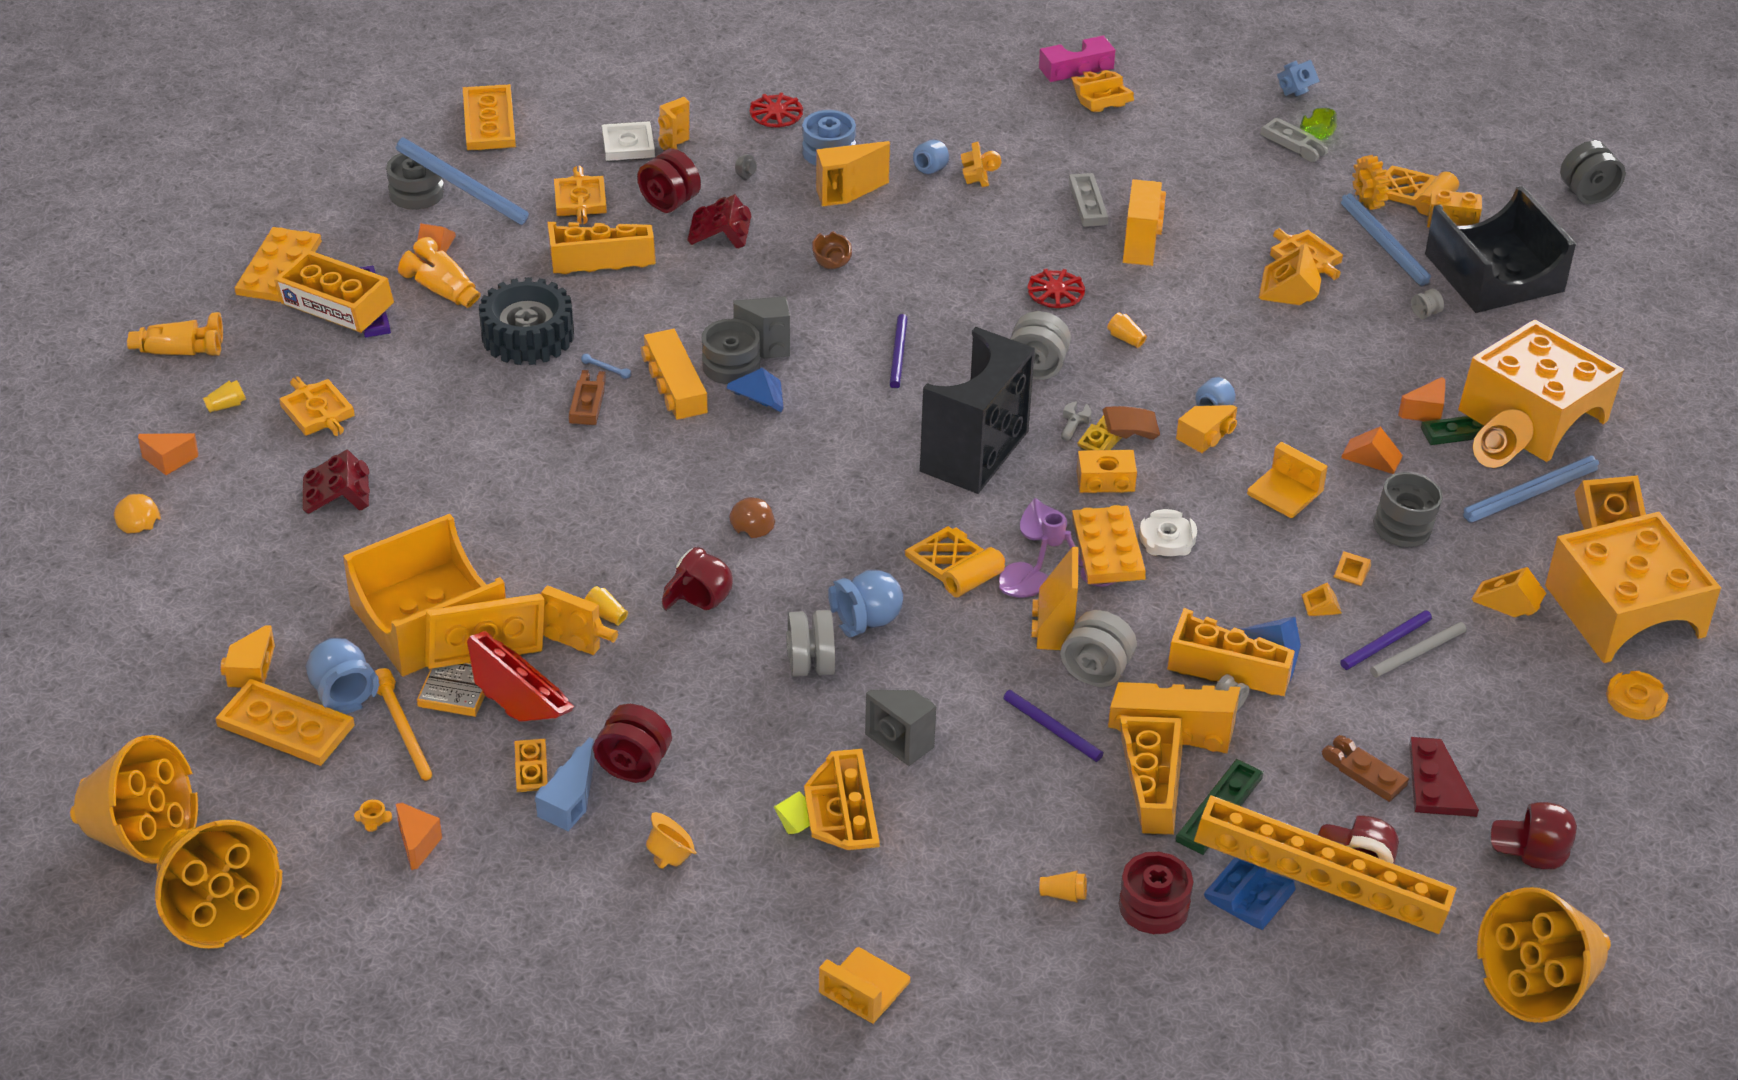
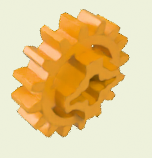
[1352,155,1390,210]

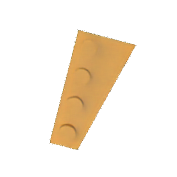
[1120,716,1183,835]

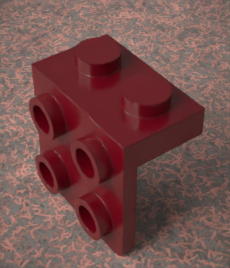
[687,194,752,249]
[303,449,370,514]

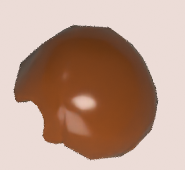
[812,231,852,269]
[729,497,775,538]

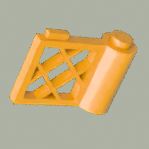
[1385,165,1459,216]
[905,526,1005,598]

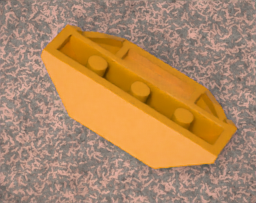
[804,749,880,850]

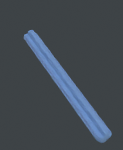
[396,137,529,225]
[1341,193,1431,286]
[1463,455,1599,523]

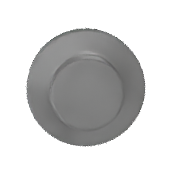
[735,154,757,179]

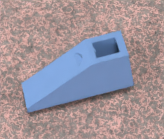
[535,737,595,831]

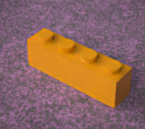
[641,328,708,420]

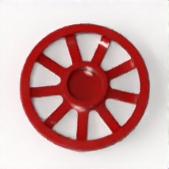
[749,92,803,128]
[1027,269,1085,308]

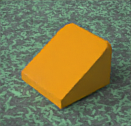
[1334,551,1371,586]
[1301,582,1342,616]

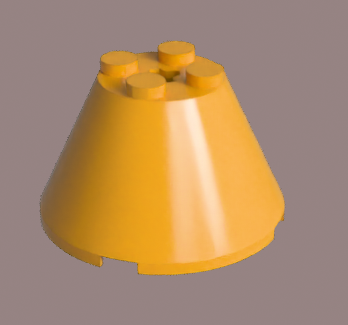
[70,735,198,864]
[155,820,282,949]
[1477,887,1611,1023]

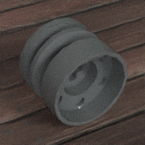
[1373,472,1443,547]

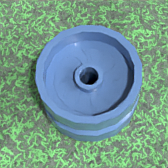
[802,110,856,165]

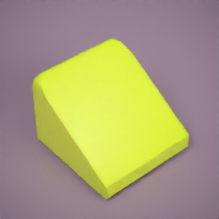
[774,791,810,834]

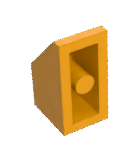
[1472,567,1546,618]
[221,625,275,688]

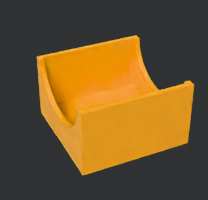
[1458,320,1624,462]
[1545,512,1721,663]
[343,514,506,677]

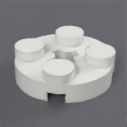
[1139,509,1197,556]

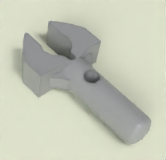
[1061,401,1092,441]

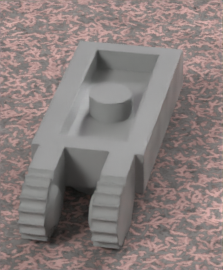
[1260,117,1329,162]

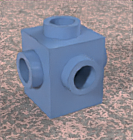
[1277,60,1320,97]

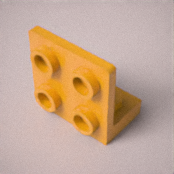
[1247,442,1328,518]
[819,947,910,1024]

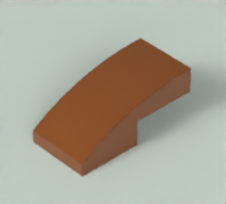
[1102,406,1160,440]

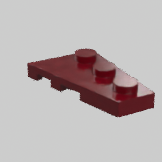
[1409,737,1479,817]

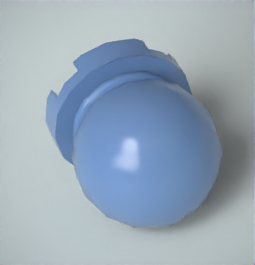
[828,570,903,637]
[306,638,379,714]

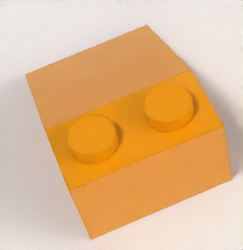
[1574,475,1646,530]
[1031,547,1078,650]

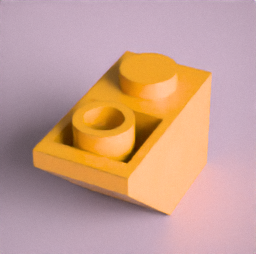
[1176,405,1237,453]

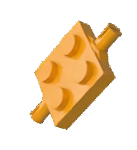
[554,166,607,224]
[1270,228,1343,280]
[279,377,355,436]
[541,585,618,655]

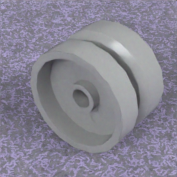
[1010,311,1071,380]
[786,610,835,677]
[1060,610,1137,687]

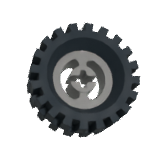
[479,277,574,365]

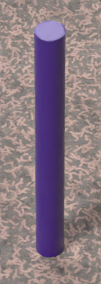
[889,314,908,388]
[1340,610,1432,670]
[1003,690,1104,762]

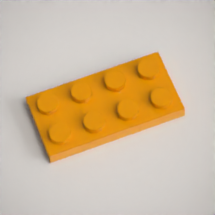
[463,84,516,150]
[234,227,322,302]
[1072,505,1146,584]
[425,594,545,669]
[215,678,355,766]

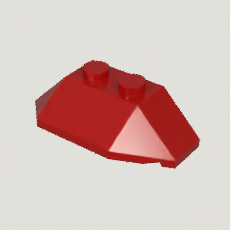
[467,631,574,722]

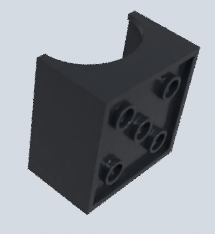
[1425,186,1576,313]
[920,327,1035,494]

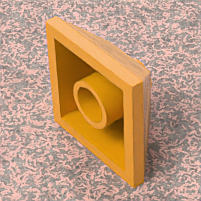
[1259,243,1321,305]

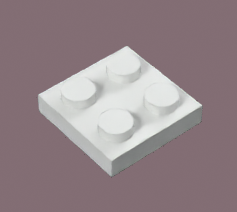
[602,121,655,161]

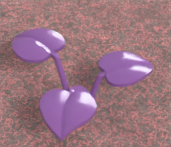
[999,498,1116,598]

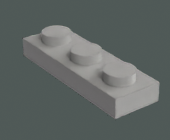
[1068,173,1108,227]

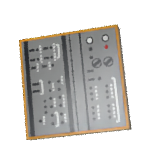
[417,663,485,717]

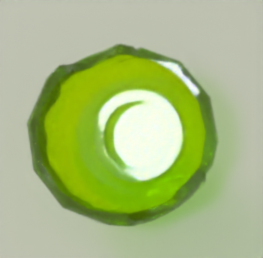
[1300,108,1337,140]

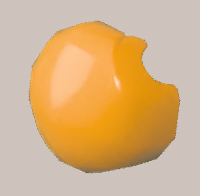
[114,494,161,534]

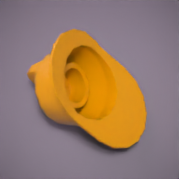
[1472,409,1534,468]
[646,812,697,869]

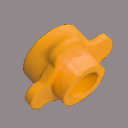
[354,799,392,832]

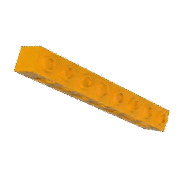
[1194,795,1456,934]

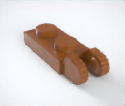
[569,370,606,425]
[1321,735,1409,802]

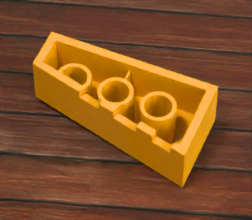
[1123,179,1166,266]
[547,222,656,274]
[1167,608,1295,696]
[1108,682,1240,754]

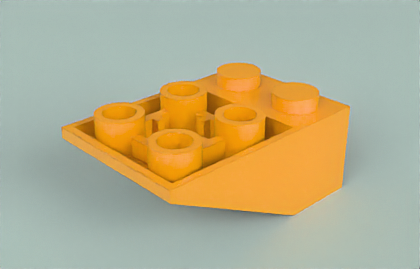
[816,141,890,206]

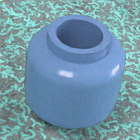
[913,139,949,174]
[1195,377,1236,406]

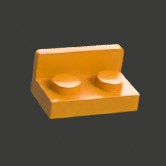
[658,97,690,150]
[1427,189,1482,228]

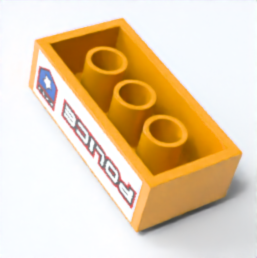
[274,250,394,333]

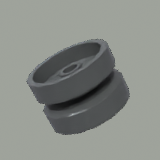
[1560,140,1626,205]
[386,152,444,210]
[702,318,760,384]

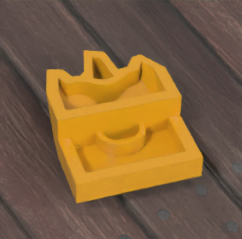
[1071,70,1134,112]

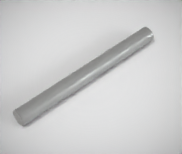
[1370,622,1467,678]

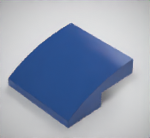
[1204,857,1296,930]

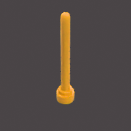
[375,668,432,781]

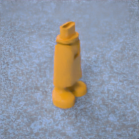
[398,237,481,308]
[127,312,223,356]

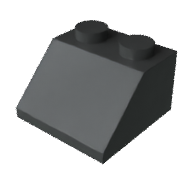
[733,296,790,359]
[865,690,936,766]

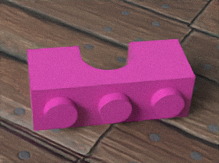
[1039,35,1116,82]

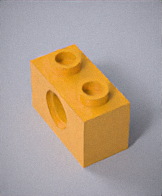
[1076,450,1137,493]

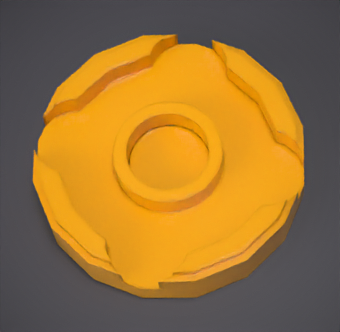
[1606,671,1668,720]

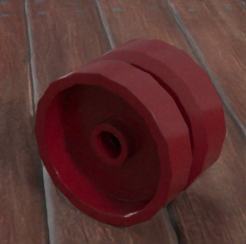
[637,148,701,213]
[592,703,672,783]
[1119,851,1194,934]

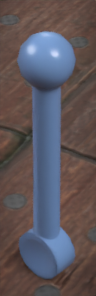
[581,354,631,379]

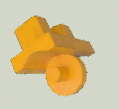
[961,141,1002,187]

